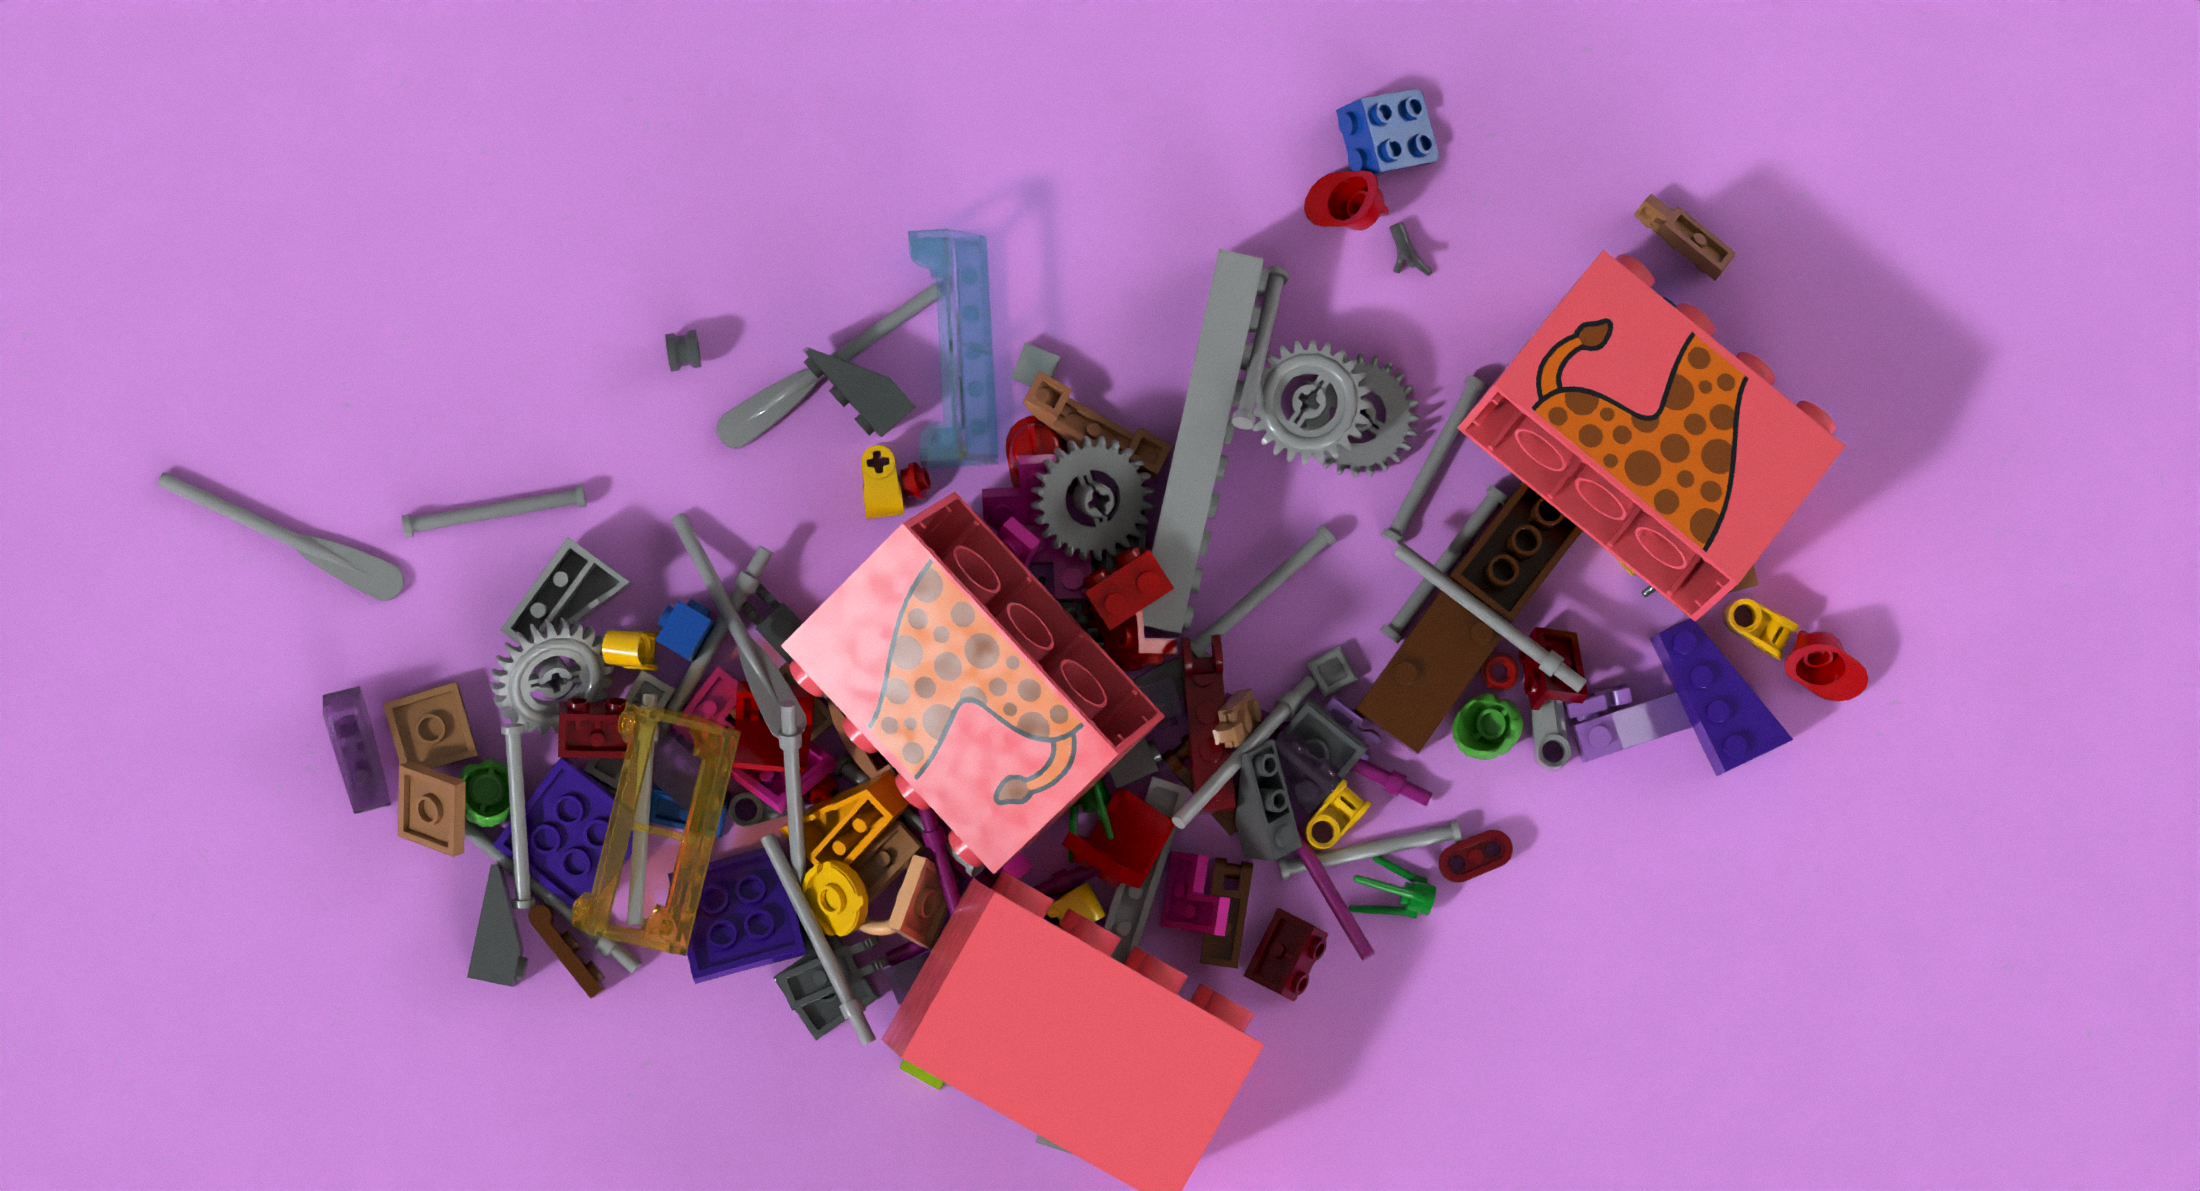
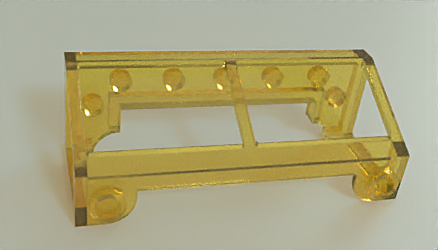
[572,701,741,956]

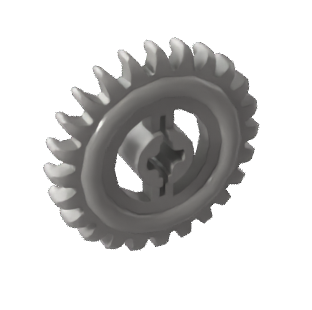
[1252,339,1372,465]
[1299,353,1420,478]
[1031,436,1154,561]
[490,618,615,734]

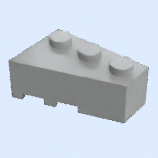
[500,537,634,644]

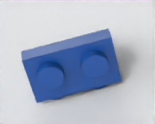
[1336,89,1439,177]

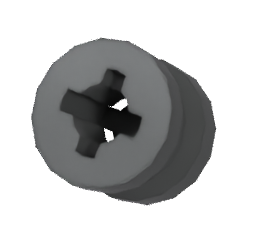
[665,330,702,372]

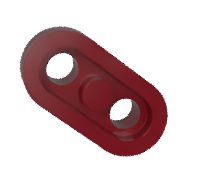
[1438,830,1513,883]

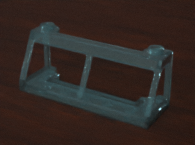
[908,229,999,468]

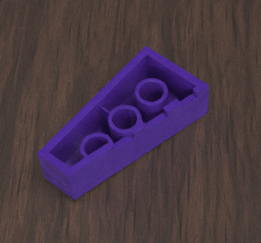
[1650,618,1793,776]

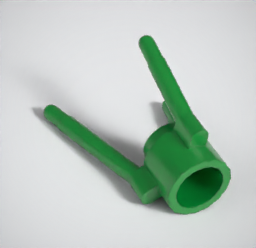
[1068,777,1114,863]
[1348,856,1437,919]

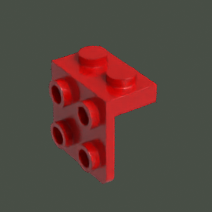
[1079,546,1174,631]
[1091,604,1178,672]
[730,681,814,773]
[1061,788,1174,889]

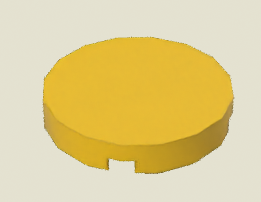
[802,860,868,937]

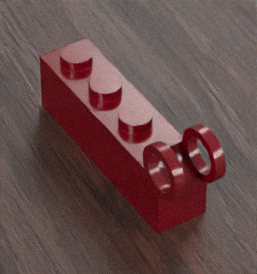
[1180,634,1236,816]

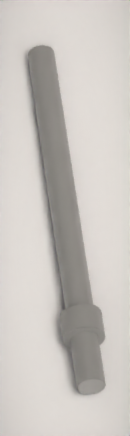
[1394,542,1587,693]
[654,545,773,751]
[1172,675,1317,829]
[627,694,660,926]
[778,700,807,894]
[465,818,642,974]
[760,833,876,1046]

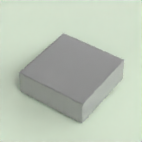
[1011,342,1061,387]
[1306,646,1358,697]

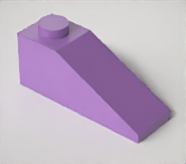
[1571,692,1692,763]

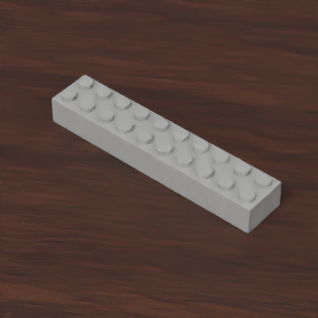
[1143,249,1269,637]

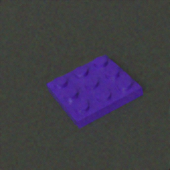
[493,758,654,917]
[668,848,807,984]

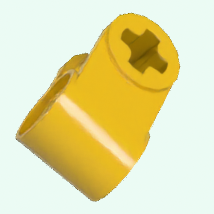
[861,445,904,520]
[1723,598,1800,660]
[602,630,659,671]
[1303,778,1372,851]
[1046,882,1106,926]

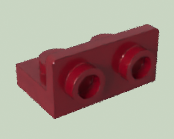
[1518,627,1588,710]
[558,697,637,759]
[1243,908,1328,1001]

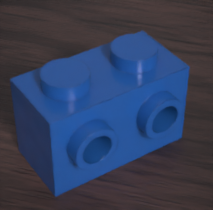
[655,599,715,662]

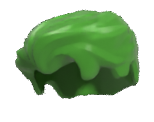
[1452,693,1524,760]
[458,758,510,827]

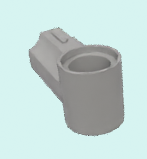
[1528,698,1571,771]

